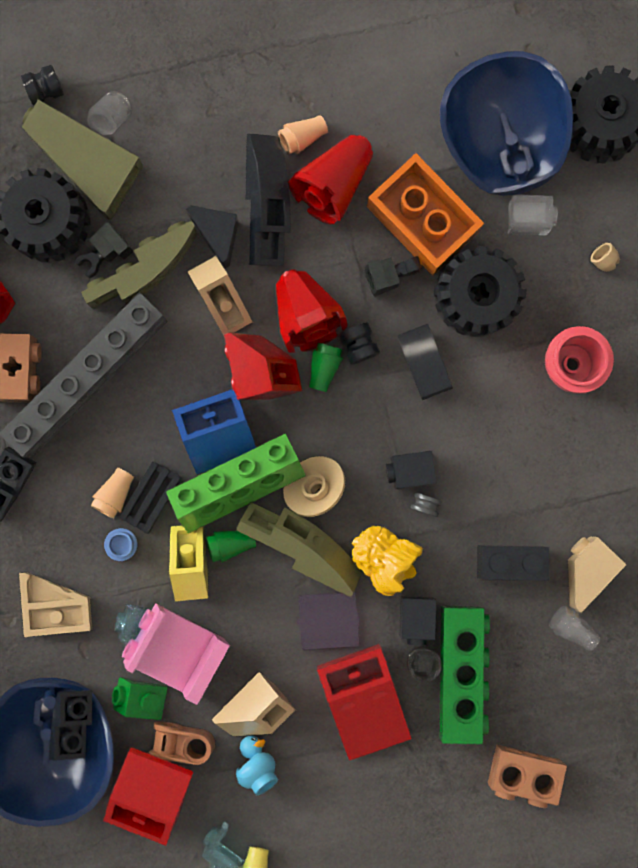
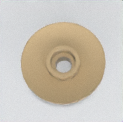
[283,456,345,517]

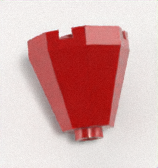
[276,269,348,353]

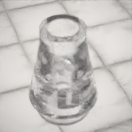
[550,606,601,651]

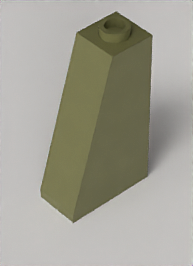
[22,100,143,220]

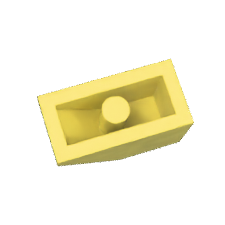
[169,526,208,602]

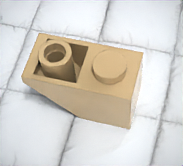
[212,672,296,736]

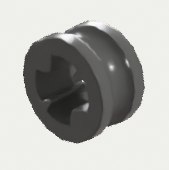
[410,493,442,517]

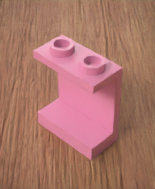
[122,603,230,705]

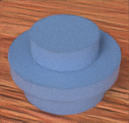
[104,528,138,561]

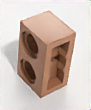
[488,744,567,808]

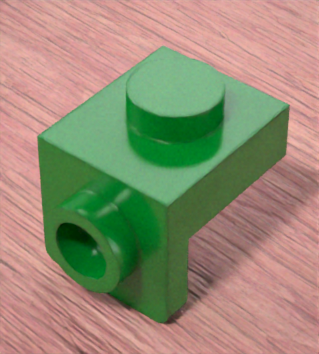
[112,677,168,720]

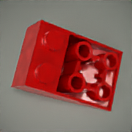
[317,644,412,761]

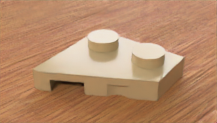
[19,572,93,637]

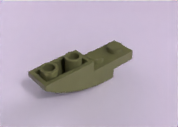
[81,220,198,309]
[236,502,362,597]

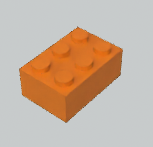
[367,153,484,276]

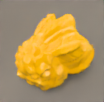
[352,525,423,596]

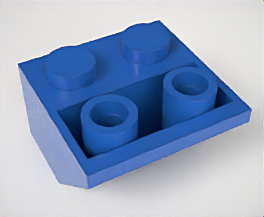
[172,389,257,475]

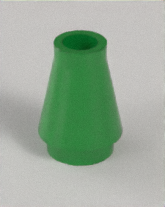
[309,342,343,392]
[206,530,256,563]

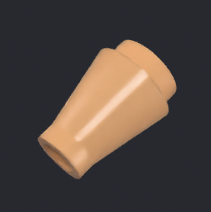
[278,115,328,155]
[91,468,134,519]

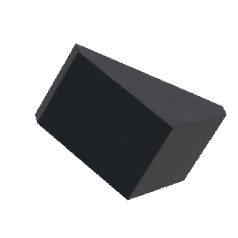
[186,205,239,269]

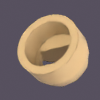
[590,243,620,272]

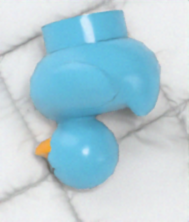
[236,735,278,795]

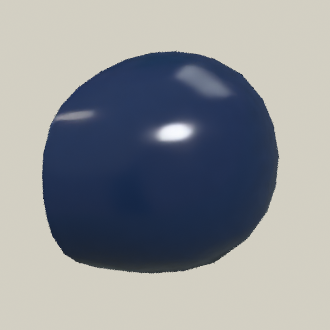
[440,51,573,196]
[0,678,114,827]

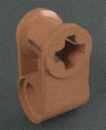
[149,721,215,765]

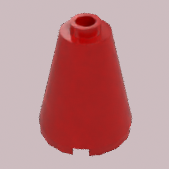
[288,135,373,224]

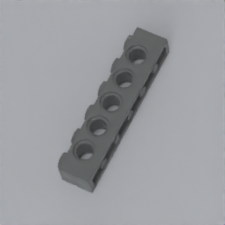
[0,292,167,459]

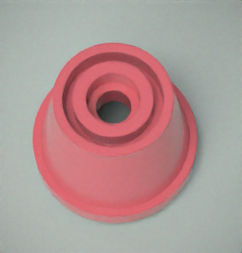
[545,326,614,394]

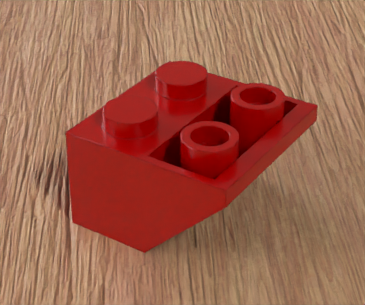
[224,333,302,400]
[103,747,194,846]

